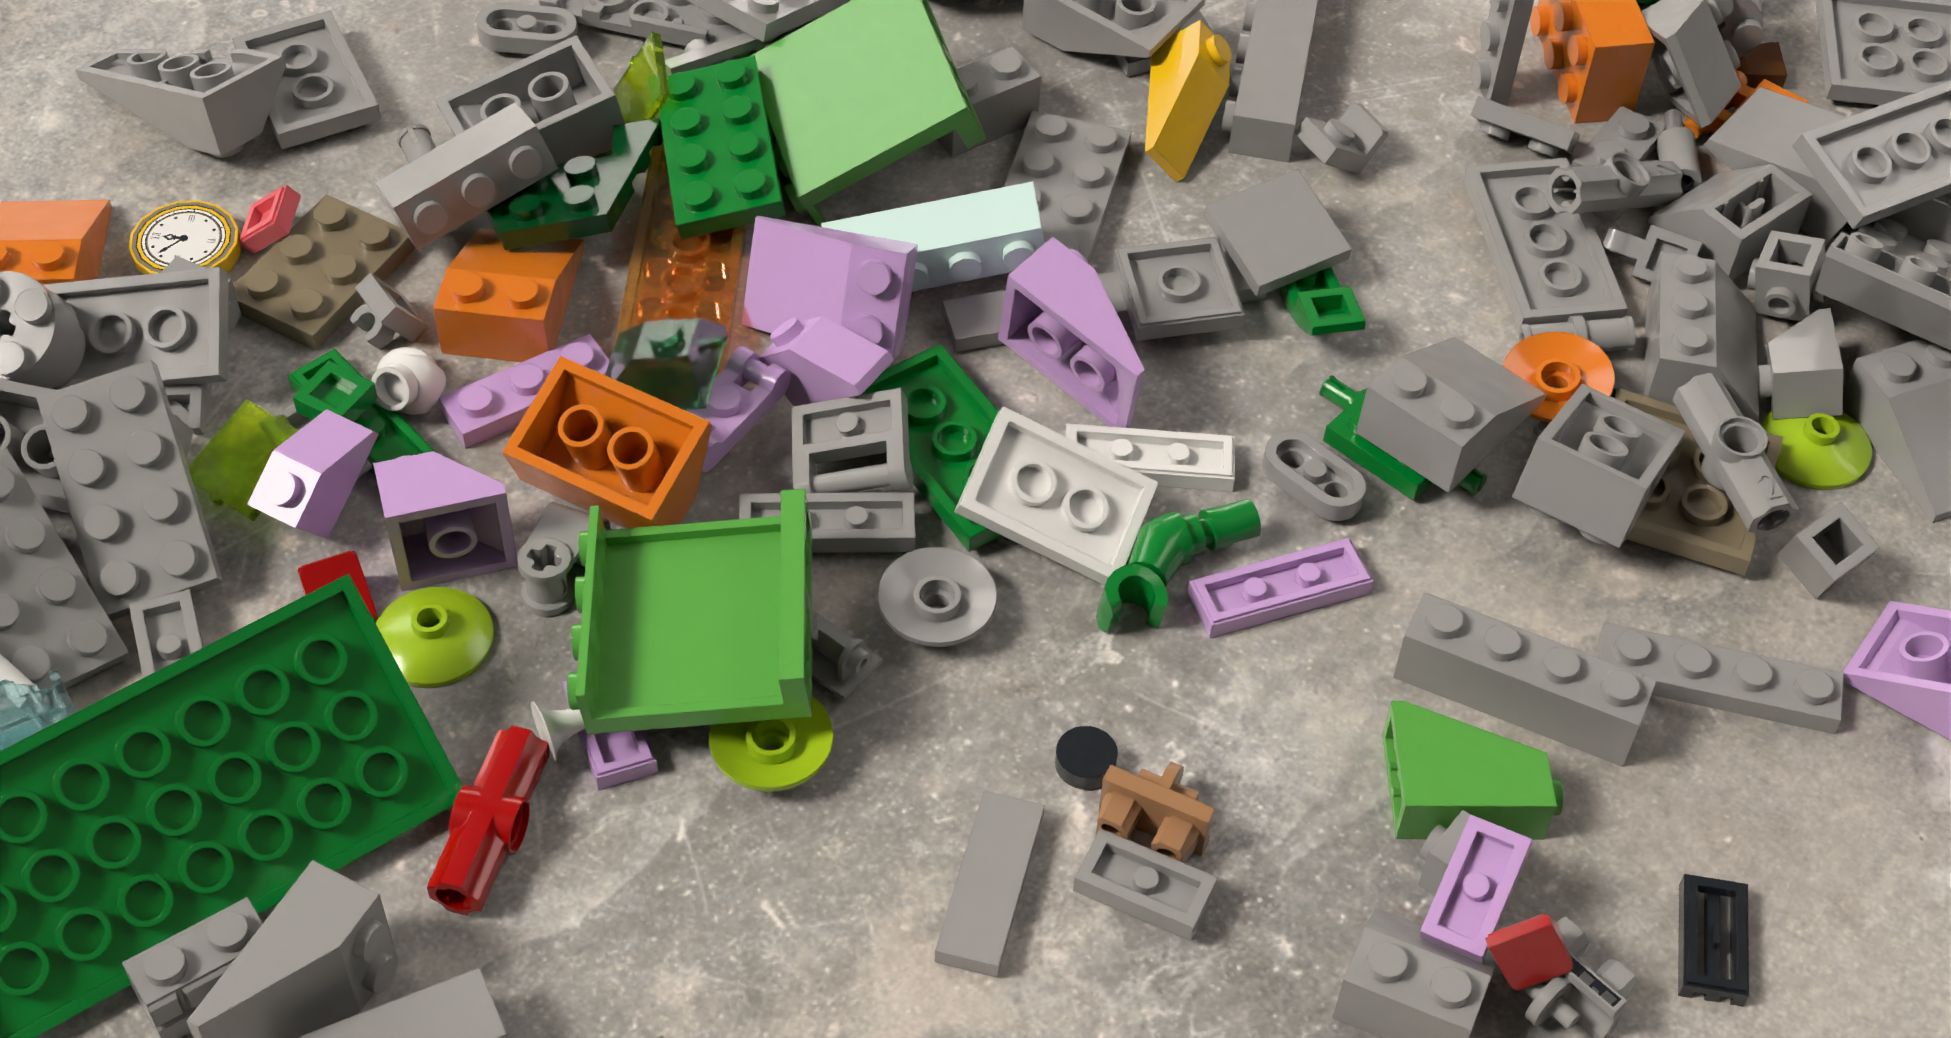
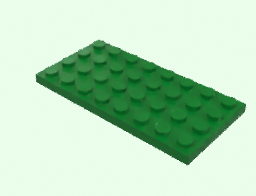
[0,573,463,1038]

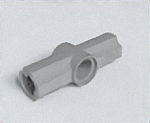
[1546,151,1683,222]
[1673,372,1799,537]

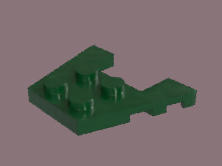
[486,118,663,250]

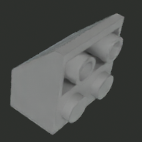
[1647,164,1813,280]

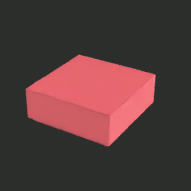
[239,185,301,255]

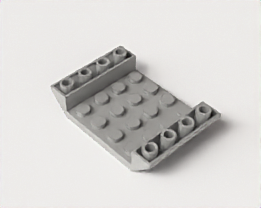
[1815,192,1951,350]

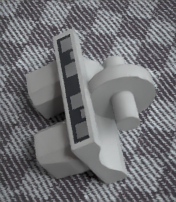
[1522,917,1637,1038]

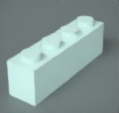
[821,181,1045,292]

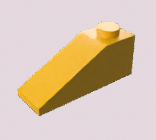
[1145,20,1232,182]

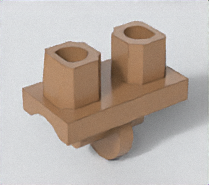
[1096,762,1215,863]

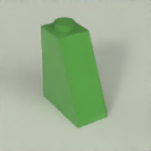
[1382,701,1563,840]

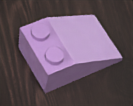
[741,216,918,360]
[998,237,1145,428]
[1843,601,1951,740]

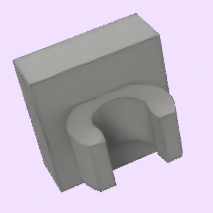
[350,273,428,349]

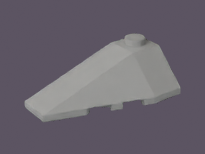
[75,49,286,158]

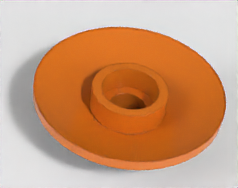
[1502,332,1615,423]

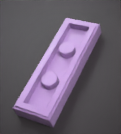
[1187,537,1374,638]

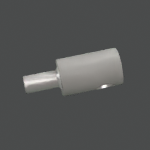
[1657,109,1702,197]

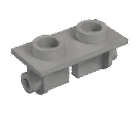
[812,610,883,700]

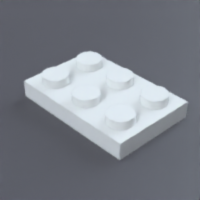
[954,406,1159,585]

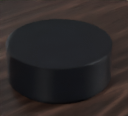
[1055,726,1118,790]

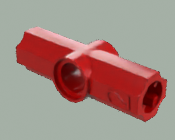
[427,725,550,916]

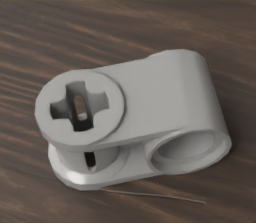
[517,502,610,617]

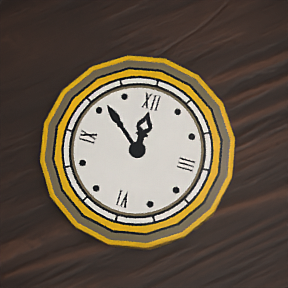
[129,200,241,275]

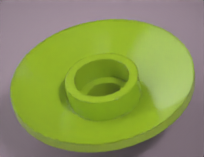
[1761,411,1872,490]
[376,587,494,688]
[709,696,833,792]

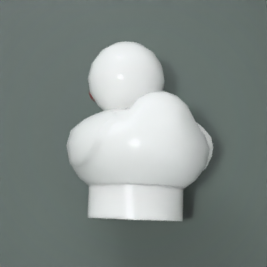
[371,347,446,415]

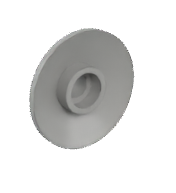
[878,547,997,647]

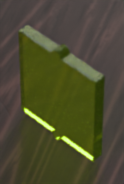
[613,32,670,124]
[188,399,299,522]

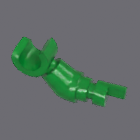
[1096,498,1261,632]

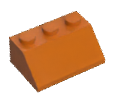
[502,356,712,528]

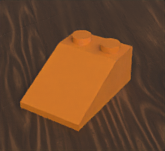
[0,200,112,285]
[433,228,585,362]

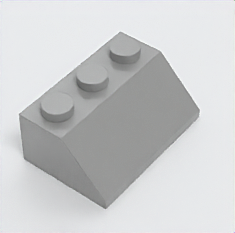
[1644,252,1759,422]

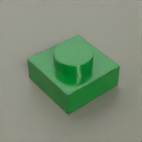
[292,361,378,422]

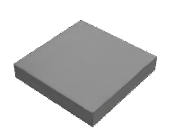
[1204,169,1352,297]
[1113,236,1245,341]

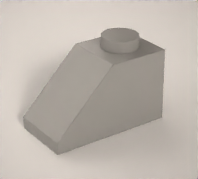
[1758,308,1843,419]

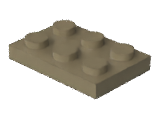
[233,194,415,351]

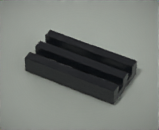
[1678,874,1749,1007]

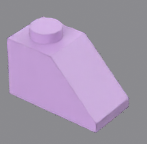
[759,315,894,406]
[247,409,379,539]

